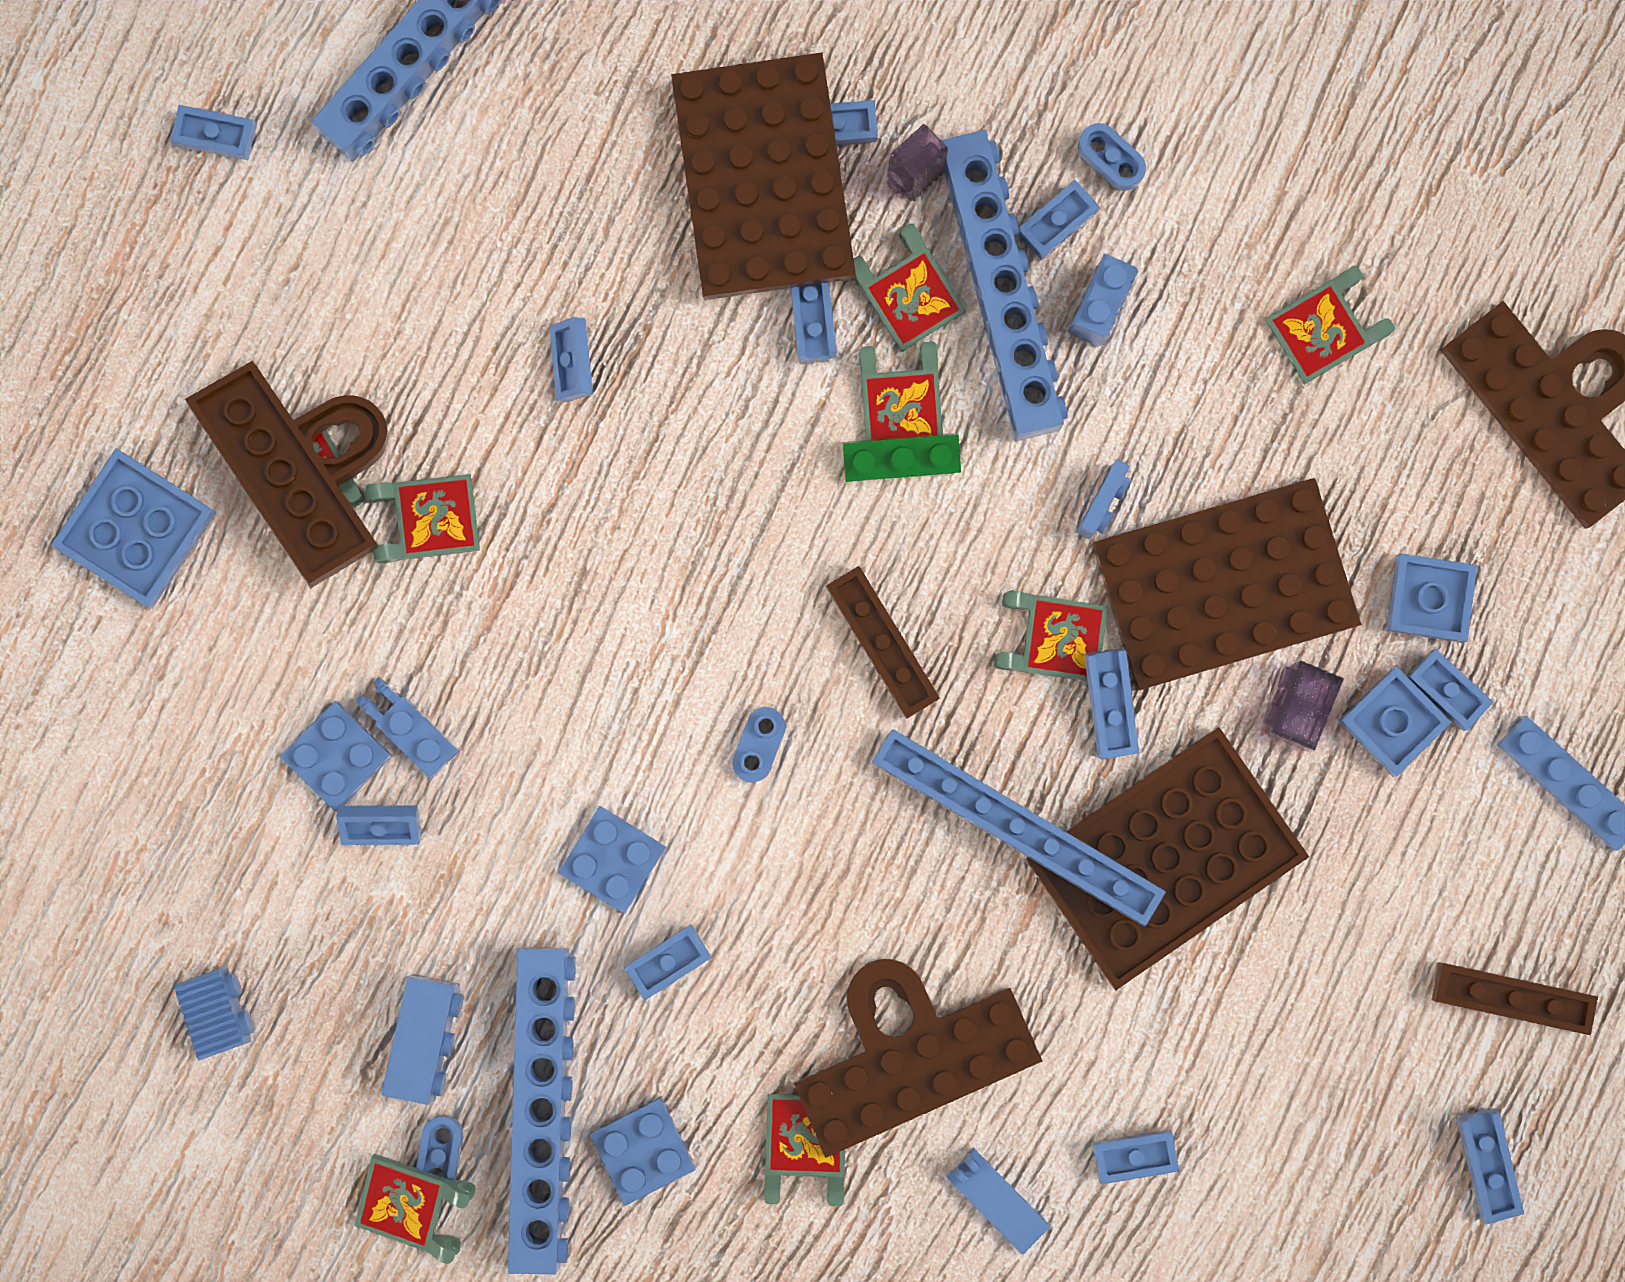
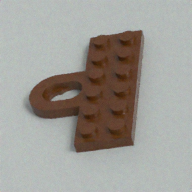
[1440,301,1625,529]
[185,360,388,589]
[794,959,1043,1158]

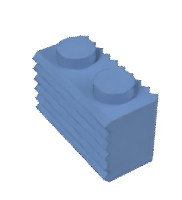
[1068,254,1138,347]
[174,967,254,1061]

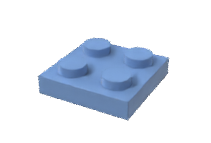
[1386,553,1477,643]
[1338,666,1452,777]
[280,701,393,811]
[558,806,667,914]
[590,1096,696,1206]

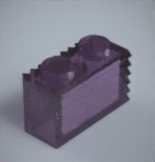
[887,124,948,201]
[1263,660,1344,752]

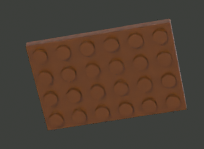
[671,52,856,300]
[1092,478,1362,691]
[1025,727,1309,990]

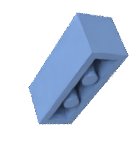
[381,974,464,1105]

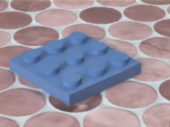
[51,448,216,609]

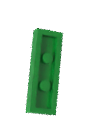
[842,433,961,482]

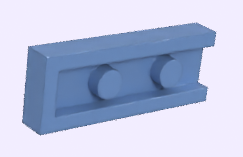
[791,282,837,364]
[1084,648,1139,760]
[1456,1108,1524,1225]
[946,1147,1051,1255]

